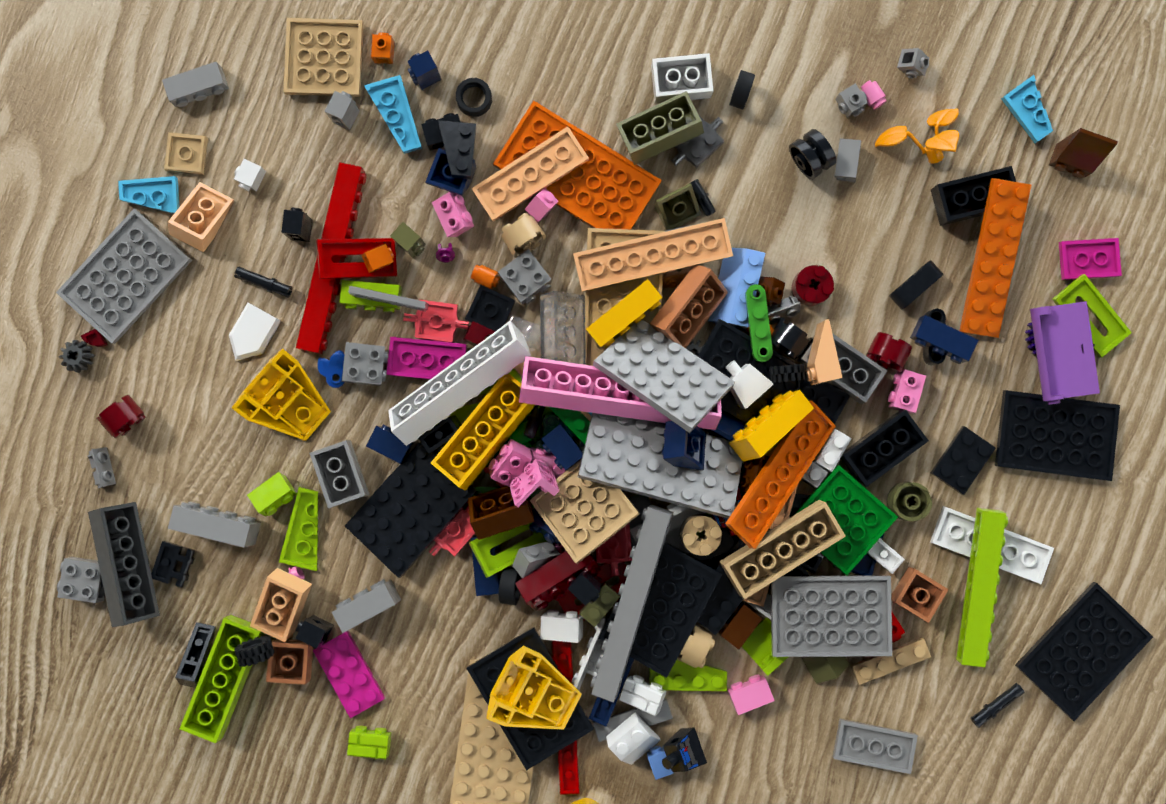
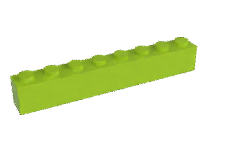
[956,508,1008,667]

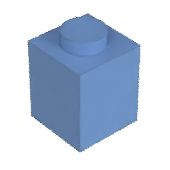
[647,746,674,780]

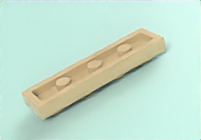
[851,638,931,685]

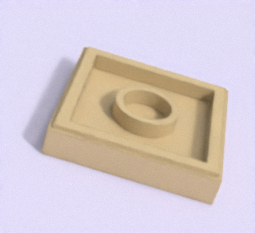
[164,132,208,175]

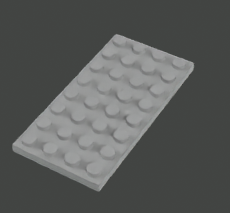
[577,413,742,519]

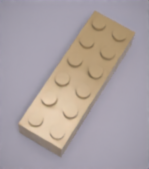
[719,500,845,600]

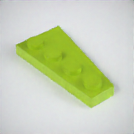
[279,487,319,571]
[649,660,727,691]

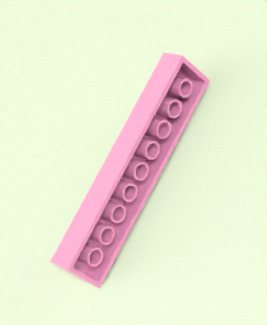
[519,356,721,430]

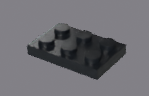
[930,426,996,495]

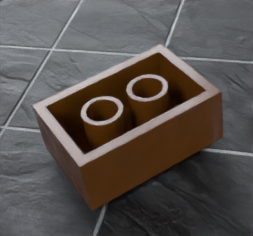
[468,486,534,540]

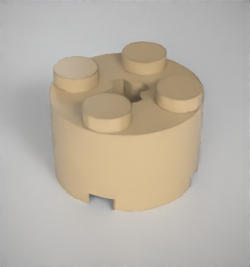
[501,213,546,258]
[680,514,722,556]
[677,625,715,668]

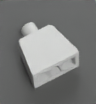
[725,360,774,409]

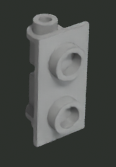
[767,296,801,324]
[88,447,116,489]

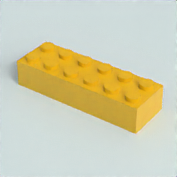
[431,373,535,491]

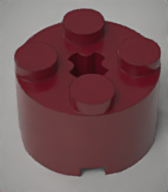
[791,265,834,307]
[866,332,912,373]
[96,395,146,438]

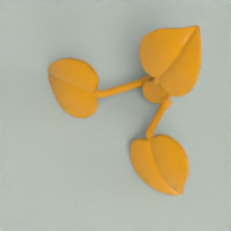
[875,108,960,164]

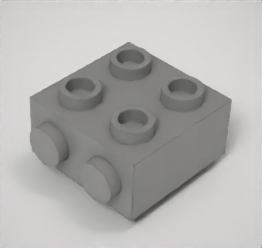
[498,249,552,305]
[342,342,388,386]
[57,557,105,603]

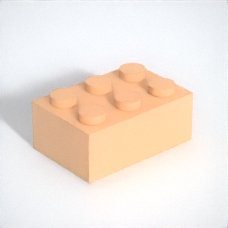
[250,568,312,642]

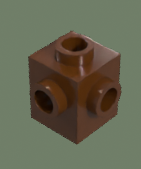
[755,276,785,307]

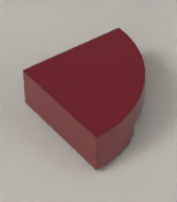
[81,329,108,347]

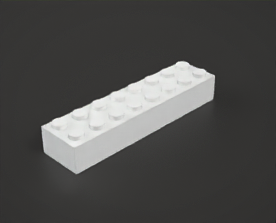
[388,321,531,446]

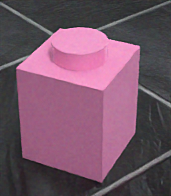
[525,188,559,222]

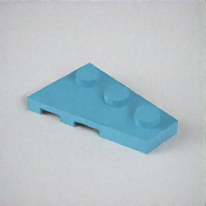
[1001,75,1053,143]
[118,176,180,214]

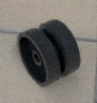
[789,129,836,180]

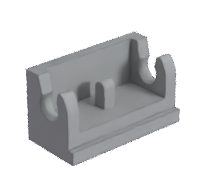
[835,138,861,183]

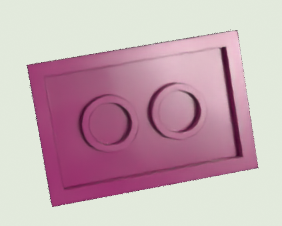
[1059,238,1122,280]

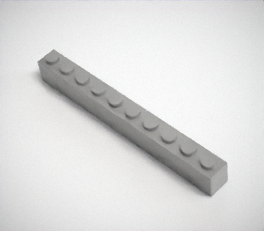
[590,505,674,702]

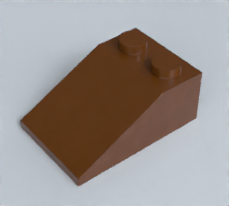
[1049,128,1118,178]

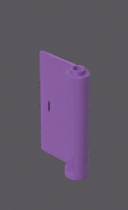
[1030,301,1100,405]

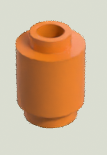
[471,265,500,289]

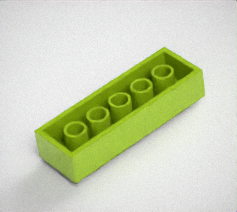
[179,615,265,743]

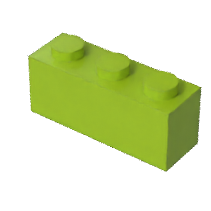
[340,280,402,313]

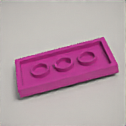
[386,337,467,379]
[313,631,385,718]

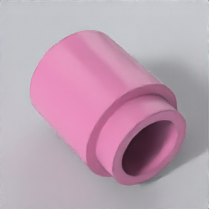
[861,80,887,110]

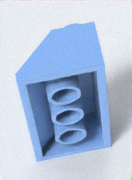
[708,248,765,330]

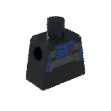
[662,727,707,772]

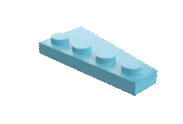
[364,75,422,154]

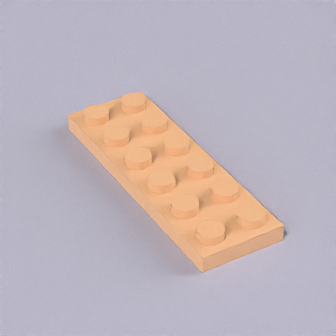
[471,127,589,222]

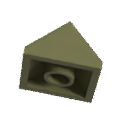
[654,184,701,230]
[801,657,850,684]

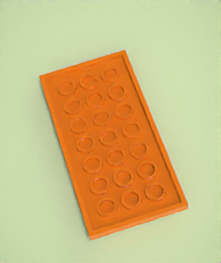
[493,100,662,230]

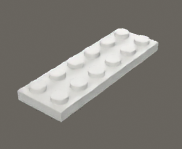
[930,506,1054,584]

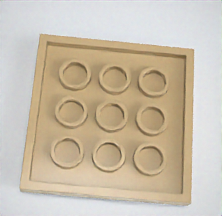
[283,18,364,97]
[530,460,640,564]

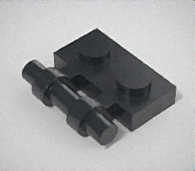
[151,541,195,588]

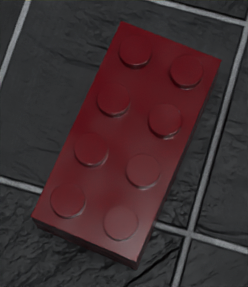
[515,551,601,611]

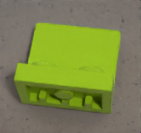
[742,618,788,676]

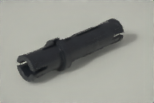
[234,266,293,298]
[970,683,1025,728]

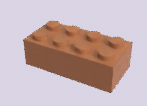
[649,265,728,348]

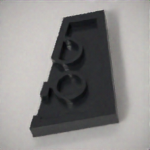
[438,121,477,179]

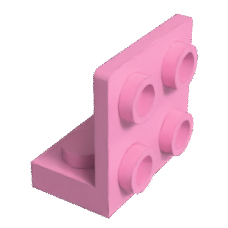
[510,459,560,507]

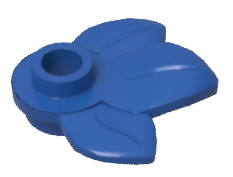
[317,350,345,388]

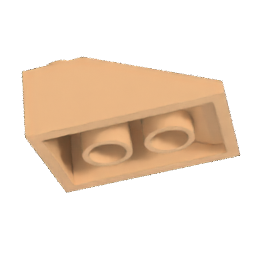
[168,182,234,252]
[806,319,842,385]

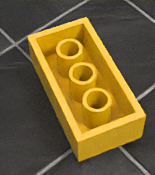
[586,279,663,348]
[729,390,814,462]

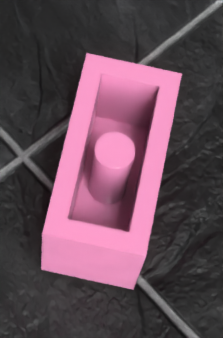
[727,674,775,715]

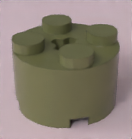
[887,482,932,522]

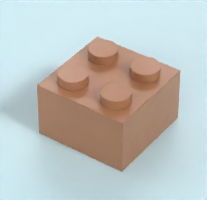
[891,567,949,623]
[266,639,313,685]

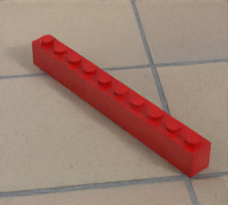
[296,162,367,355]

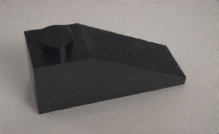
[175,622,216,688]

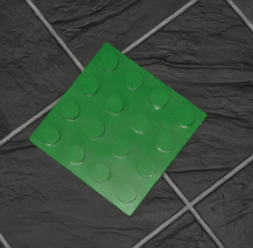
[794,465,898,575]

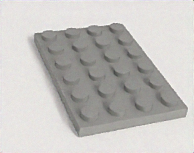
[56,208,192,344]
[593,320,735,433]
[771,575,892,657]

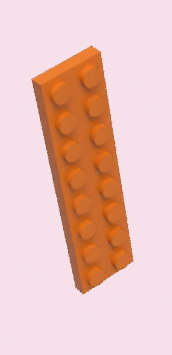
[959,178,1031,338]
[725,401,836,549]

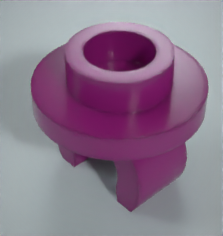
[436,243,455,263]

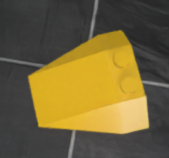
[231,348,331,441]
[486,646,582,730]

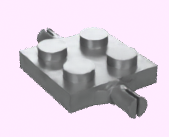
[671,116,724,168]

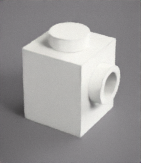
[234,159,266,192]

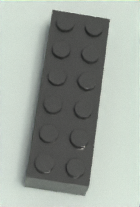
[88,502,160,627]

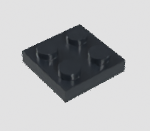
[465,285,516,331]

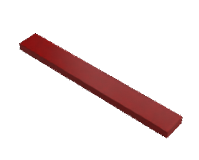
[552,641,580,795]

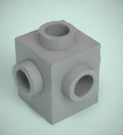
[897,48,929,79]
[835,83,868,118]

